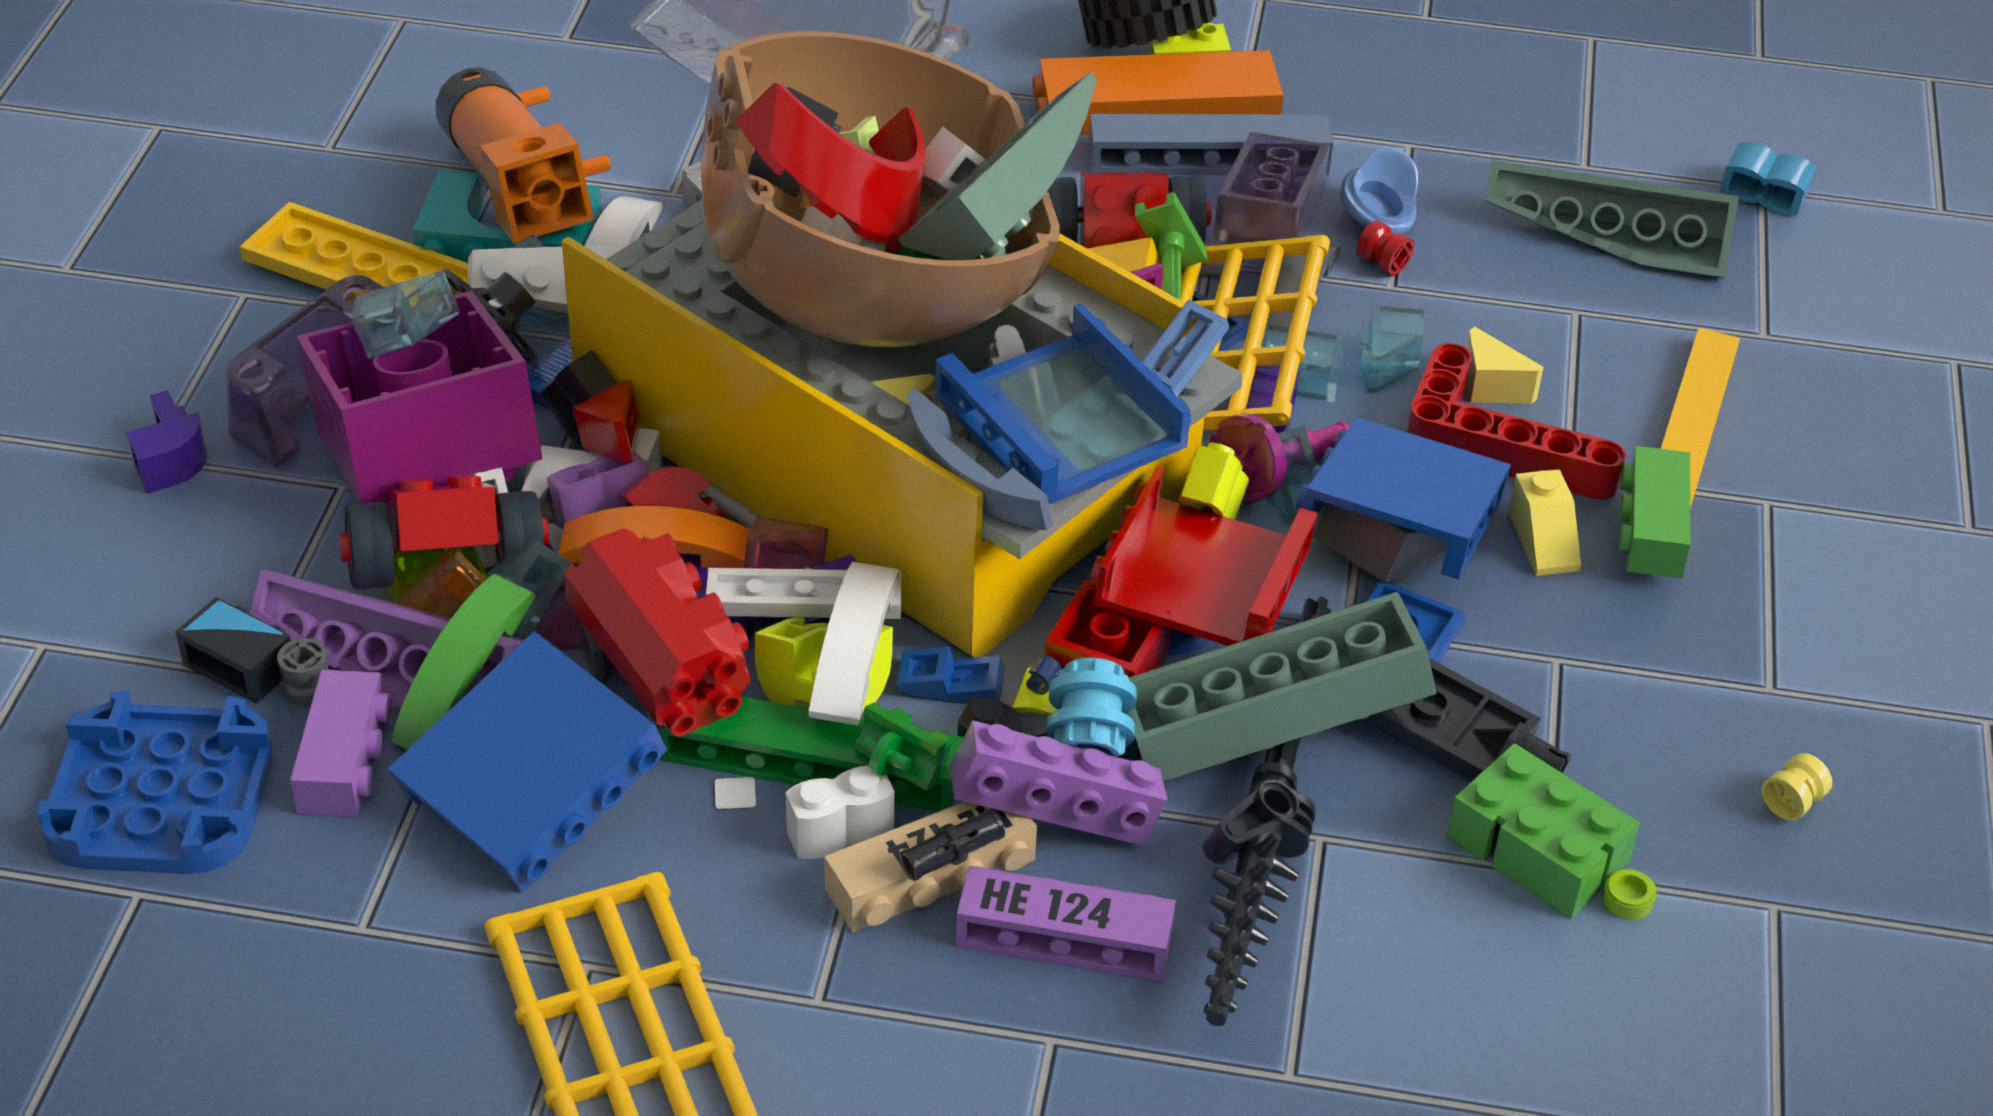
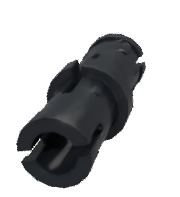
[899,808,1005,881]

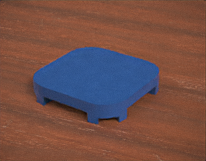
[37,691,272,874]

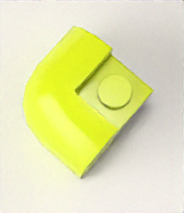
[755,617,893,714]

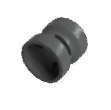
[277,638,329,707]

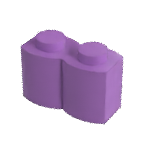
[547,451,646,529]

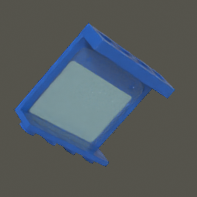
[935,303,1191,504]

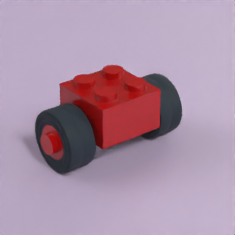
[1032,172,1212,249]
[339,474,549,590]

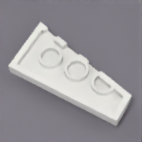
[467,244,630,314]

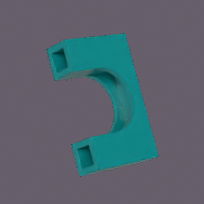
[412,170,602,263]

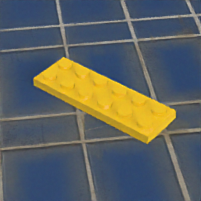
[239,202,468,312]

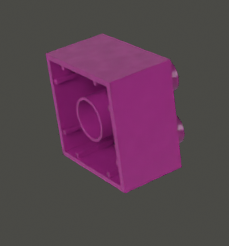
[296,290,543,513]

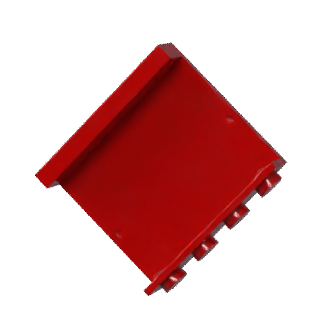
[1090,465,1318,646]

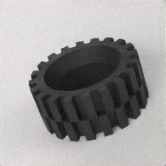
[1078,0,1217,48]

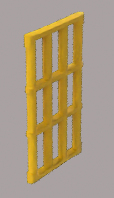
[1181,235,1330,430]
[484,872,758,1116]

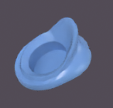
[1340,147,1419,234]

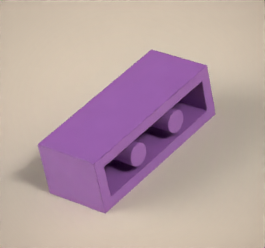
[290,670,392,817]

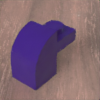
[126,390,207,494]

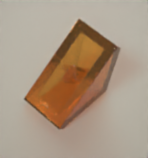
[397,548,487,618]

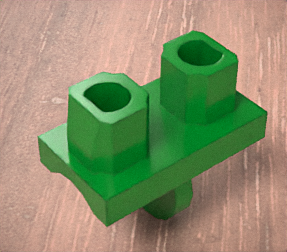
[854,702,952,791]

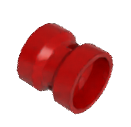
[1356,220,1414,276]

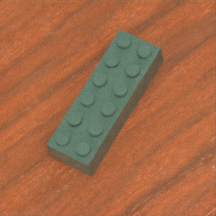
[1126,592,1437,781]

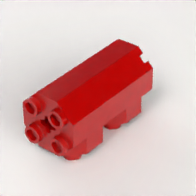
[564,528,751,736]

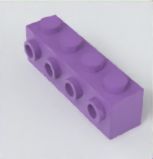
[950,720,1167,846]

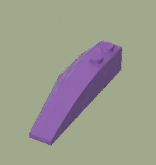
[249,569,525,709]

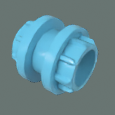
[1046,658,1137,758]

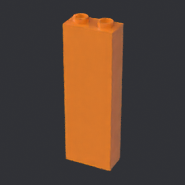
[1032,50,1283,135]

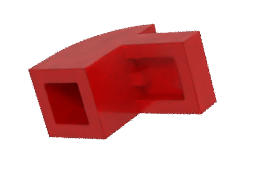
[618,466,725,518]

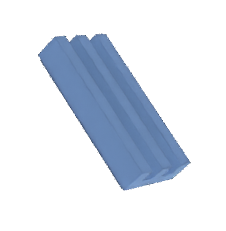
[1141,300,1229,397]

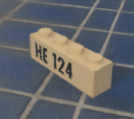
[824,802,1037,933]

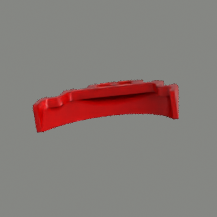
[736,83,925,244]

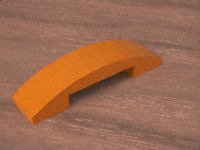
[558,506,753,568]

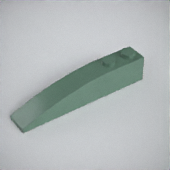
[898,72,1097,260]
[1485,161,1739,279]

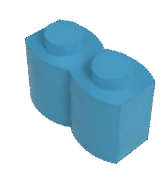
[1720,142,1817,215]

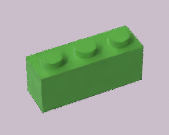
[1618,446,1691,579]

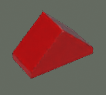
[573,380,641,463]

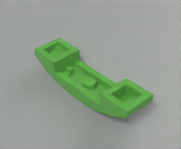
[391,574,536,751]

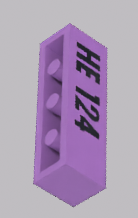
[956,866,1176,982]

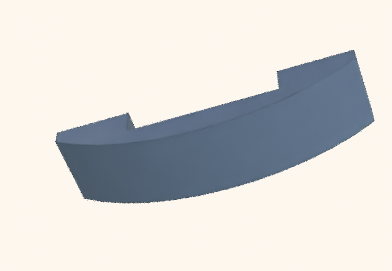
[907,388,1053,530]

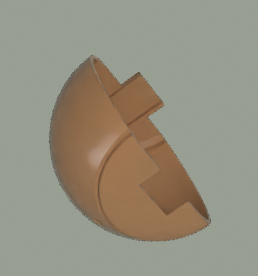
[701,31,1060,348]

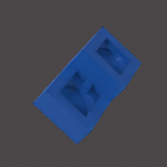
[896,646,1005,704]

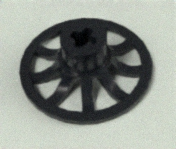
[440,268,539,366]

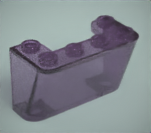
[225,275,394,468]

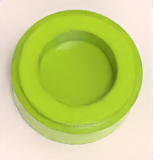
[1602,869,1657,920]

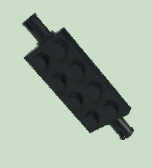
[1311,615,1571,780]

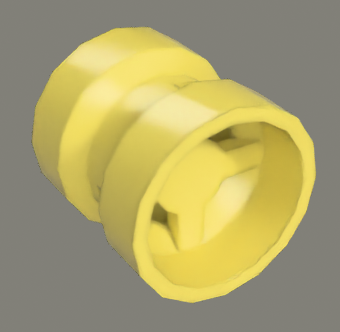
[1761,753,1832,821]

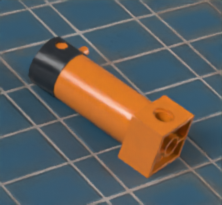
[436,67,611,244]

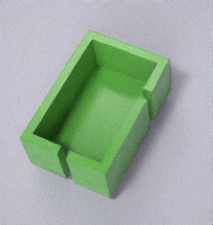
[1447,743,1640,919]

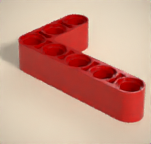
[1407,343,1626,500]

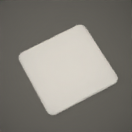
[715,777,756,809]

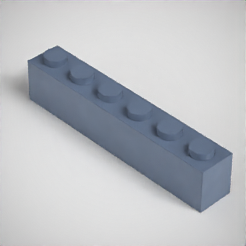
[1089,114,1333,175]

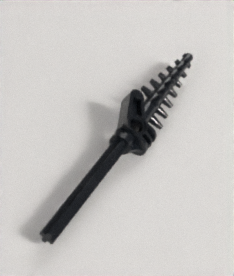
[1202,596,1331,1026]

